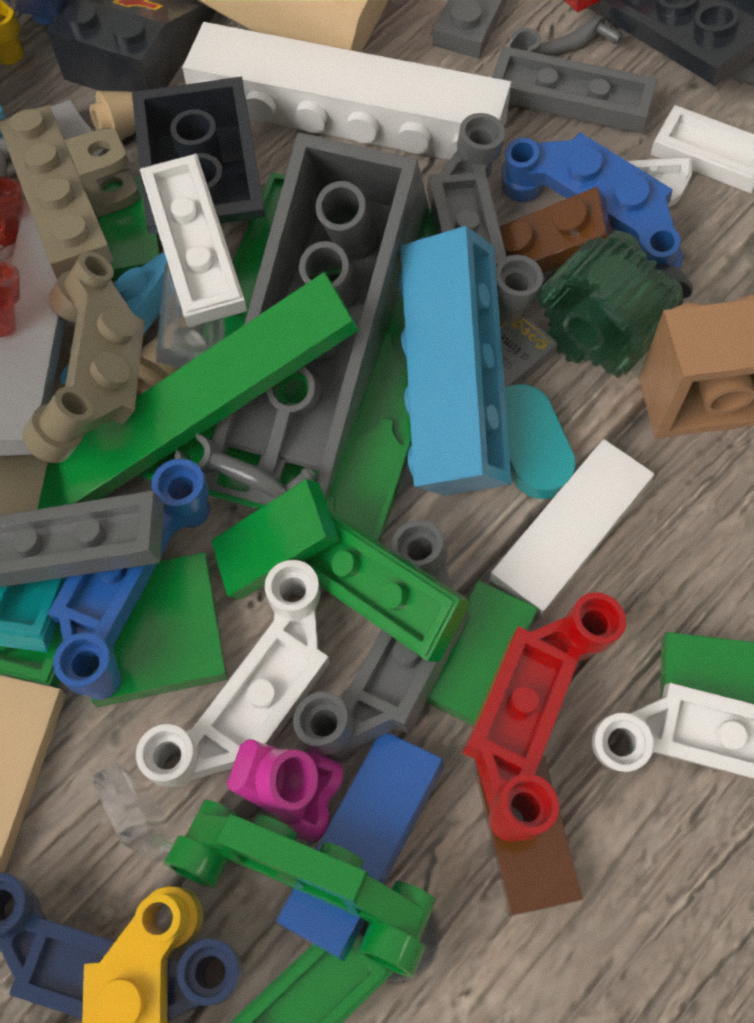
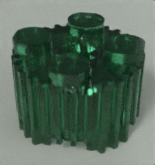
[537,230,683,378]

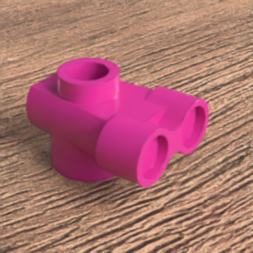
[227,739,343,843]

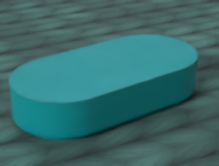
[505,384,576,499]

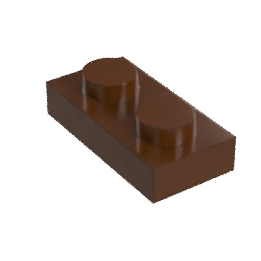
[499,187,614,273]

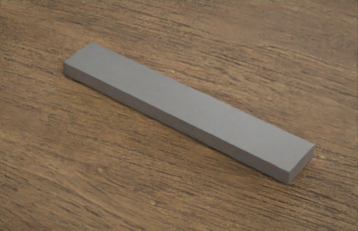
[0,200,65,456]

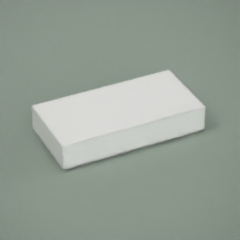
[650,105,754,193]

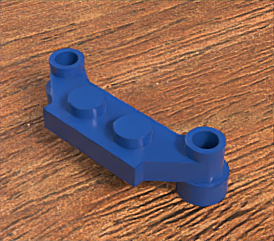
[501,132,683,274]
[47,459,210,700]

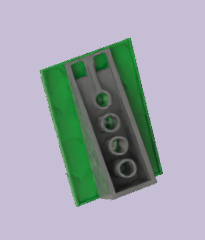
[140,132,436,542]

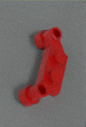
[462,592,626,842]

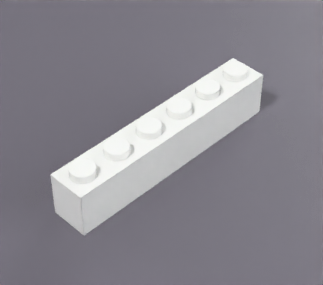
[182,22,511,169]

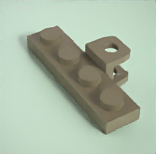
[0,105,140,279]

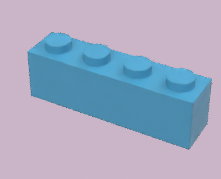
[398,226,512,496]

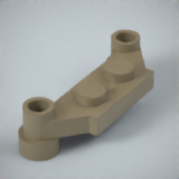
[22,251,145,463]

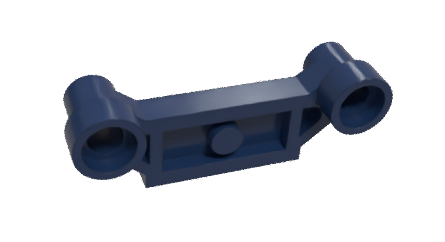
[0,873,243,1022]

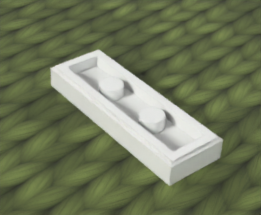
[140,154,247,328]
[489,439,655,618]

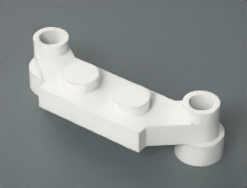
[136,560,330,787]
[592,683,754,779]

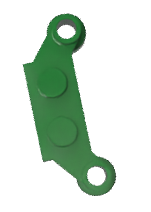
[163,799,436,978]

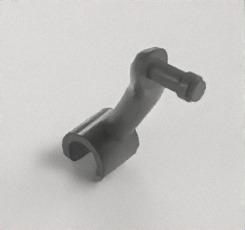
[510,15,623,56]
[175,434,317,499]

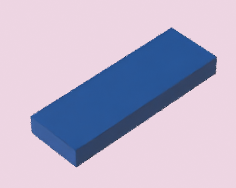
[276,733,445,962]

